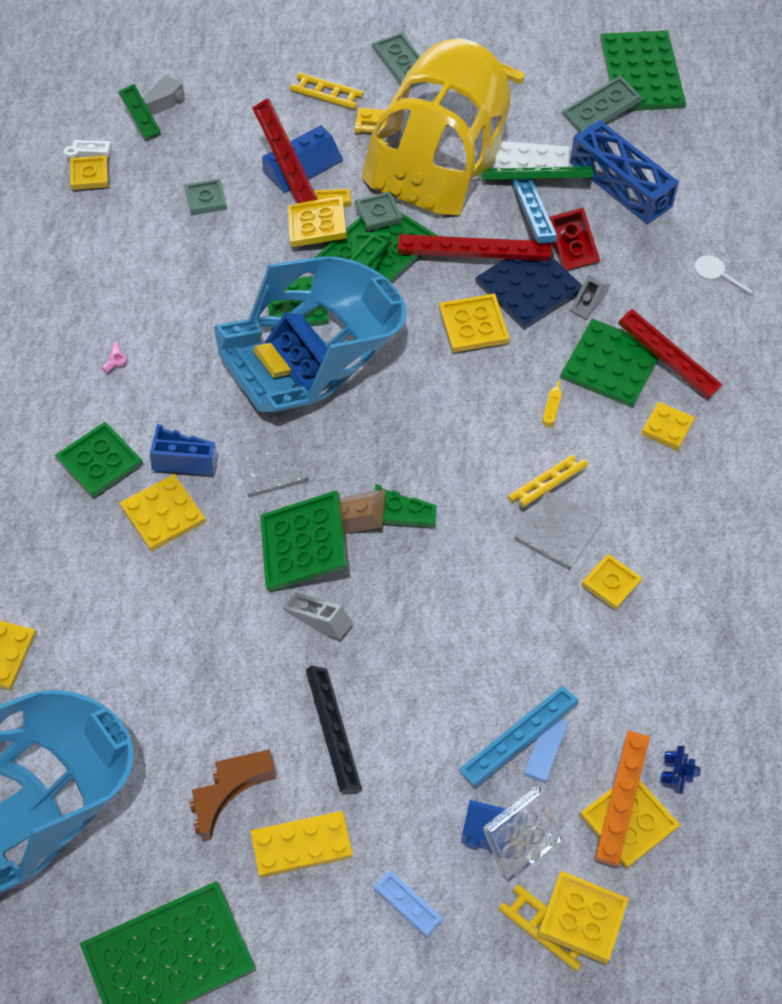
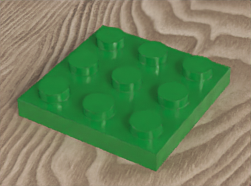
[267,276,329,332]
[55,422,143,498]

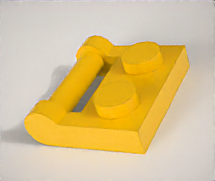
[355,108,391,136]

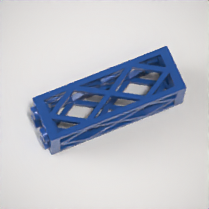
[570,120,679,225]

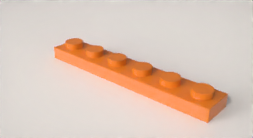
[595,730,650,867]

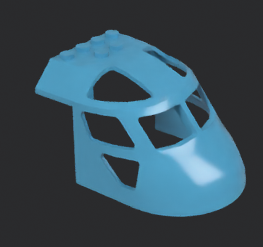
[214,257,406,412]
[0,690,133,893]

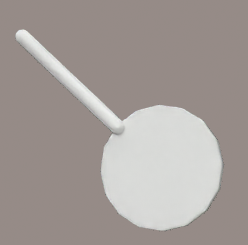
[695,255,753,294]

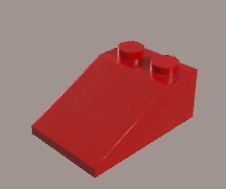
[549,207,600,271]

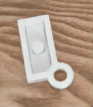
[64,140,111,158]

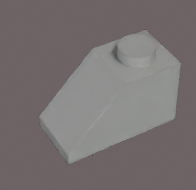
[570,275,610,319]

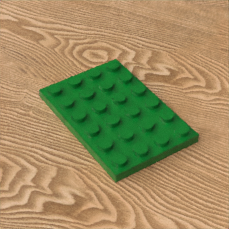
[600,30,686,111]
[312,212,438,283]
[79,881,256,1004]

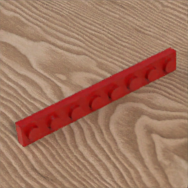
[398,234,551,261]

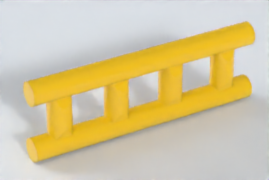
[290,72,364,110]
[507,455,588,508]
[498,884,582,972]

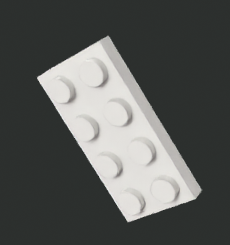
[495,141,569,168]

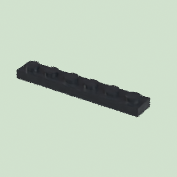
[306,665,362,794]

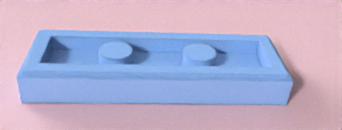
[524,719,569,783]
[373,870,443,939]

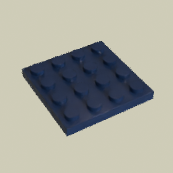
[475,256,582,330]

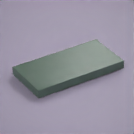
[372,32,427,89]
[562,75,641,132]

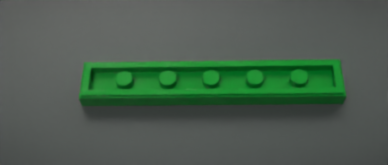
[482,166,593,180]

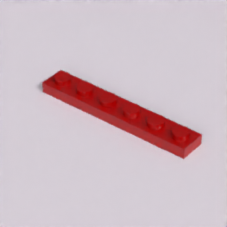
[252,98,318,203]
[618,309,723,400]

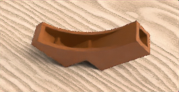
[189,749,276,842]

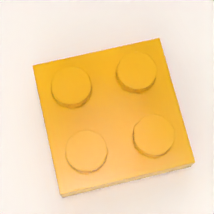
[70,155,108,190]
[641,401,695,451]
[581,554,643,610]

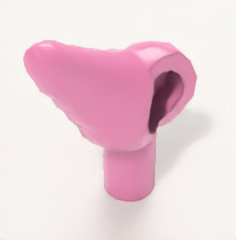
[102,342,127,373]

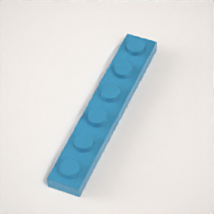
[512,179,557,244]
[459,685,579,788]

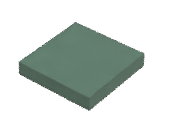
[184,179,227,216]
[355,192,403,231]

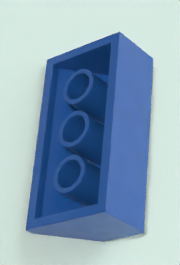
[262,125,343,194]
[265,312,334,391]

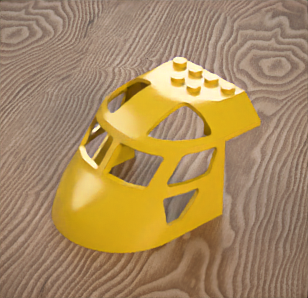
[361,39,510,215]

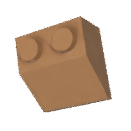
[341,489,385,534]

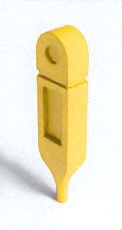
[499,62,525,84]
[542,381,562,427]

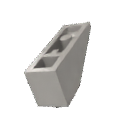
[143,75,184,116]
[283,593,353,639]

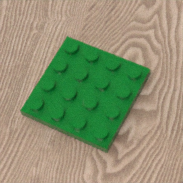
[560,318,659,408]
[260,490,348,592]

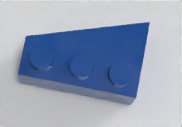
[150,424,217,475]

